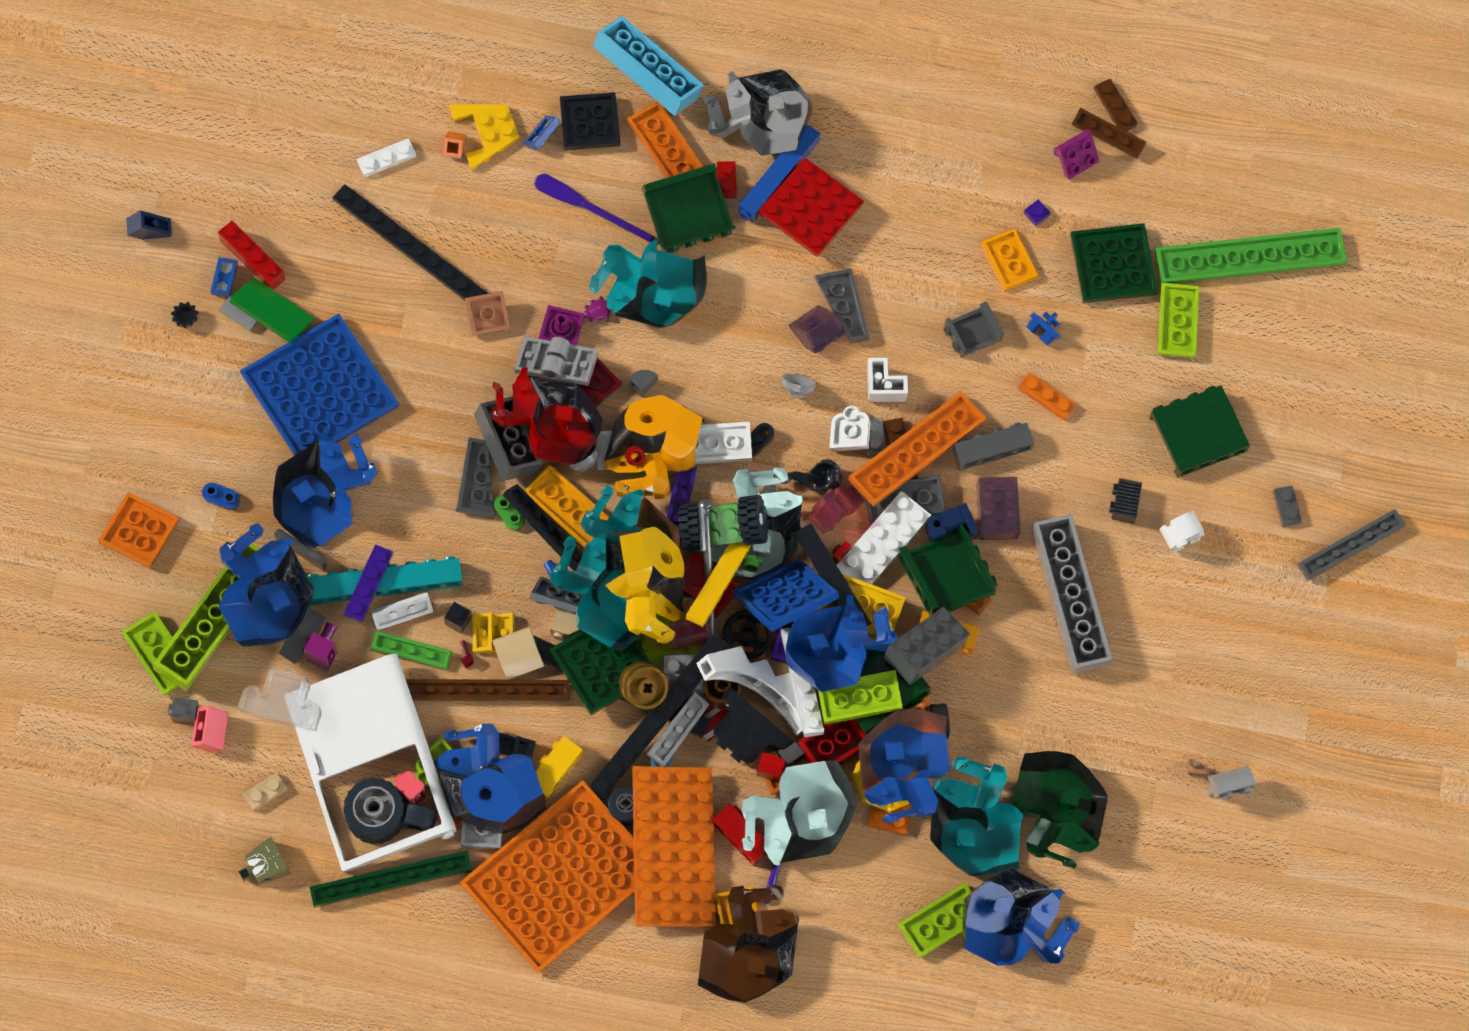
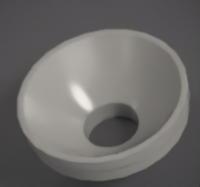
[782,374,817,398]
[566,444,599,472]

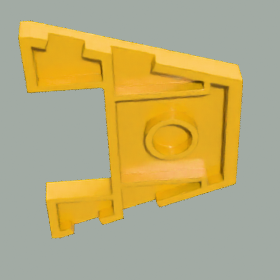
[449,104,519,171]

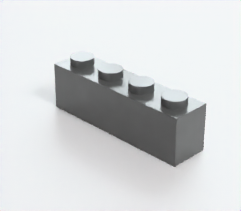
[953,422,1034,471]

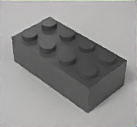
[474,396,543,481]
[883,607,970,685]

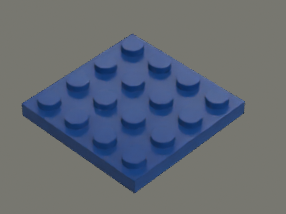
[732,558,839,632]

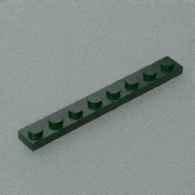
[310,850,472,908]

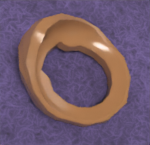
[1187,759,1216,776]

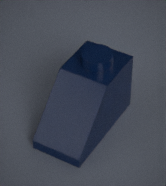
[126,210,172,240]

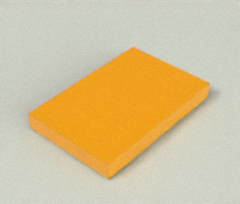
[981,228,1039,292]

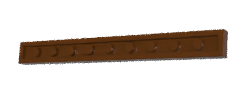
[406,679,569,701]

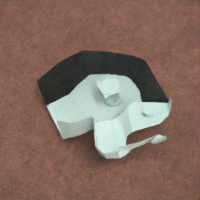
[742,761,856,866]

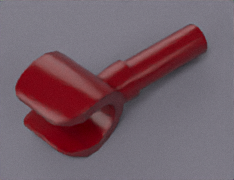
[460,640,474,668]

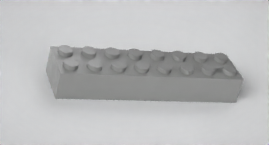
[1032,514,1113,675]

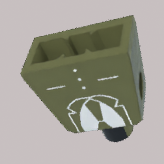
[238,837,290,885]

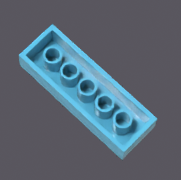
[593,16,704,116]

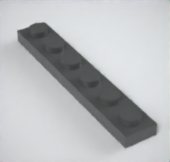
[1297,509,1406,581]

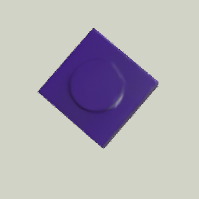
[1024,199,1050,226]

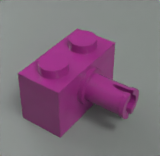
[303,622,338,671]

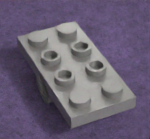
[514,336,599,386]

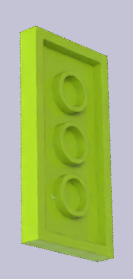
[1157,283,1199,359]
[121,611,179,697]
[818,670,903,725]
[897,882,971,959]

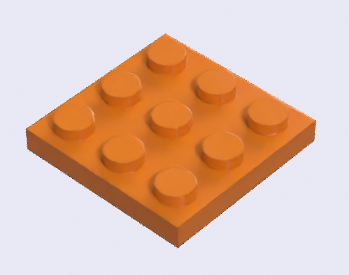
[98,492,180,569]

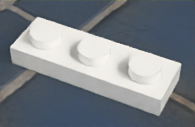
[357,138,416,178]
[371,592,433,630]

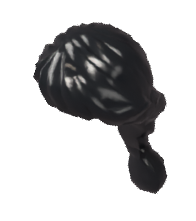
[781,459,842,494]

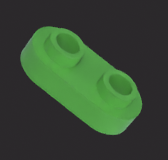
[494,495,524,531]

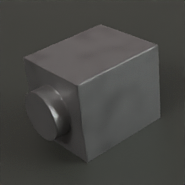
[168,698,199,724]

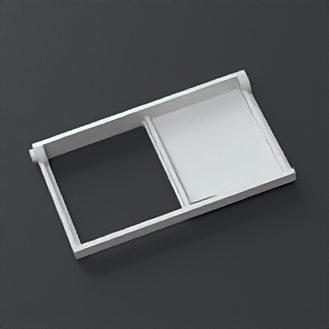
[285,654,457,873]

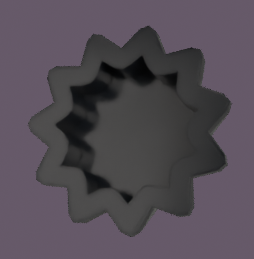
[171,302,199,328]

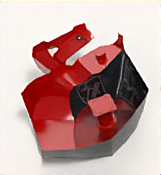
[492,367,603,465]

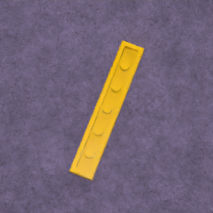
[686,542,752,627]

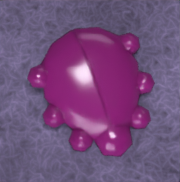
[584,296,611,323]

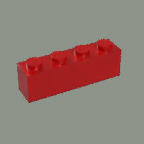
[218,220,286,290]

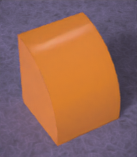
[442,131,467,158]

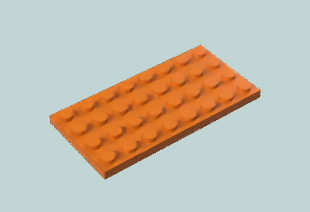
[632,766,716,927]

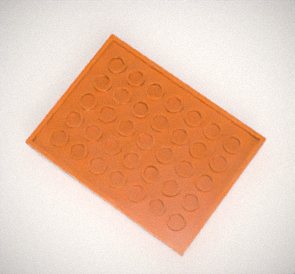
[460,780,634,974]

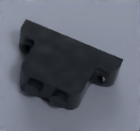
[713,687,792,763]

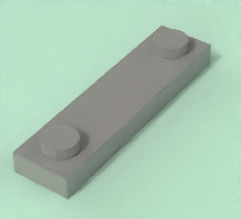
[647,692,709,767]

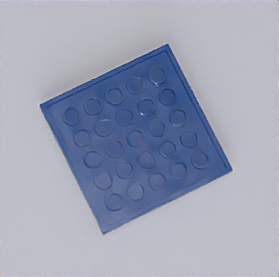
[240,314,399,455]

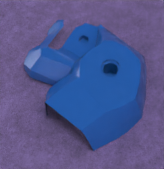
[785,595,897,692]

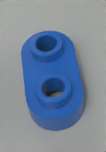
[202,483,240,510]

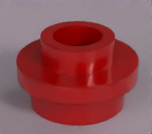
[625,446,644,466]

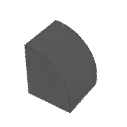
[628,370,658,397]
[773,740,804,767]

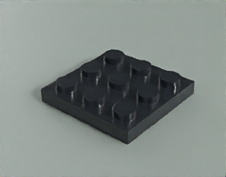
[560,92,621,150]

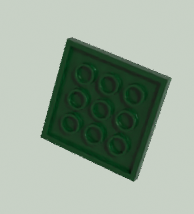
[1070,223,1158,304]
[549,630,653,716]

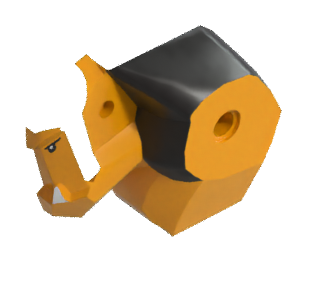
[604,395,705,499]

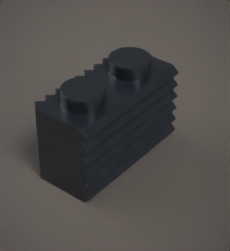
[1109,478,1142,524]

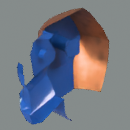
[858,709,953,823]

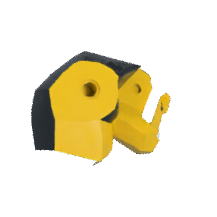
[605,526,685,644]

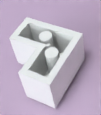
[867,358,908,402]

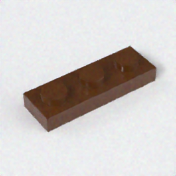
[1094,78,1138,131]

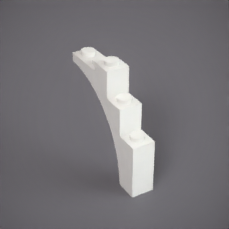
[696,646,803,736]

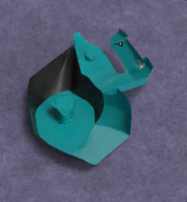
[589,239,707,328]
[930,756,1024,876]

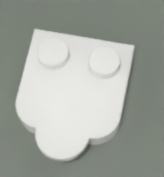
[830,406,871,451]

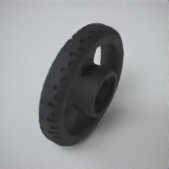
[722,610,773,659]

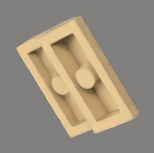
[492,627,544,680]

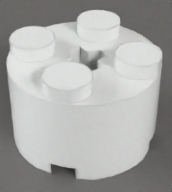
[1159,511,1205,553]

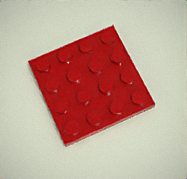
[758,157,864,257]

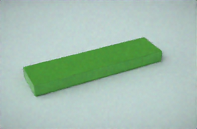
[371,631,452,671]

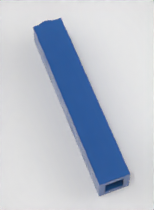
[738,125,821,223]

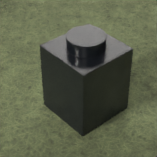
[444,602,472,634]

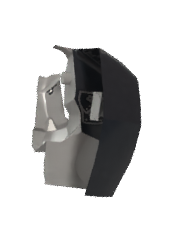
[704,69,812,156]

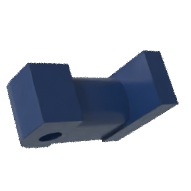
[926,503,979,542]

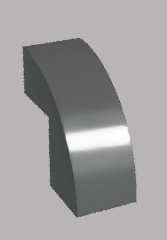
[279,608,326,664]

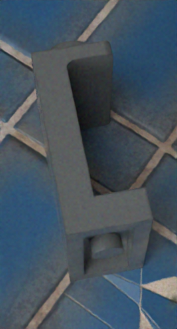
[943,301,1004,358]

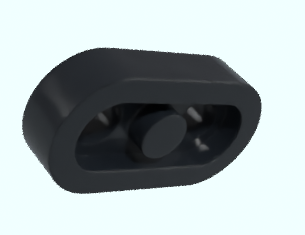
[751,423,774,457]

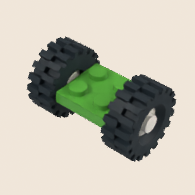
[678,495,768,552]

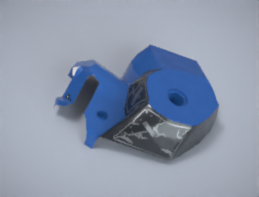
[219,522,314,647]
[435,723,546,834]

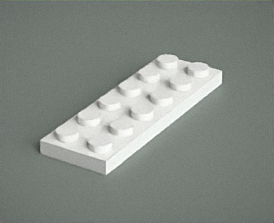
[837,491,931,585]

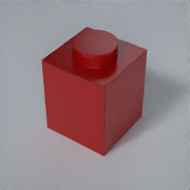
[756,752,788,783]

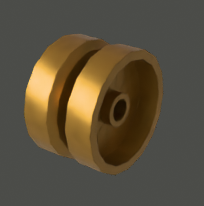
[619,662,668,710]

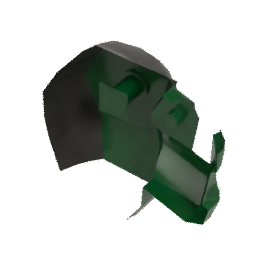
[1012,751,1108,869]

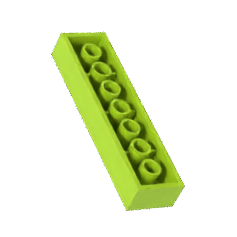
[153,544,260,691]

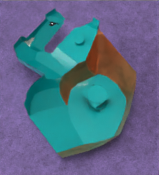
[580,484,680,548]

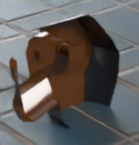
[698,885,800,1003]

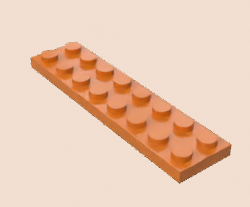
[848,391,987,507]

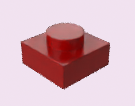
[832,541,851,565]

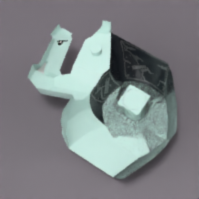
[711,467,803,580]

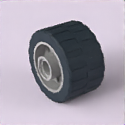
[343,778,404,844]

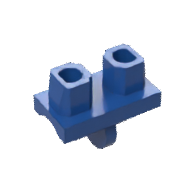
[1026,312,1061,346]

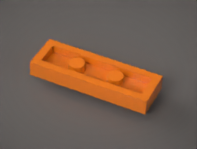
[1018,372,1076,421]

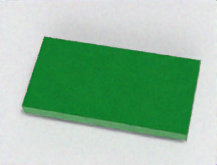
[229,277,314,344]

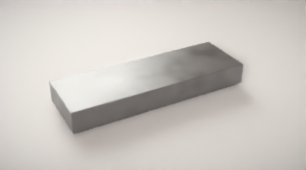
[274,528,327,571]

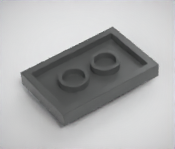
[530,577,583,615]

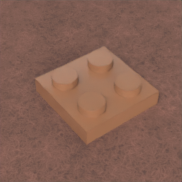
[465,291,510,336]

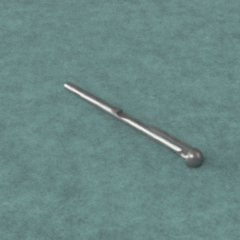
[698,499,715,640]

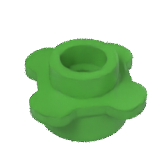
[741,555,763,572]

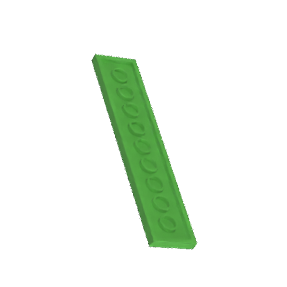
[1155,228,1347,284]

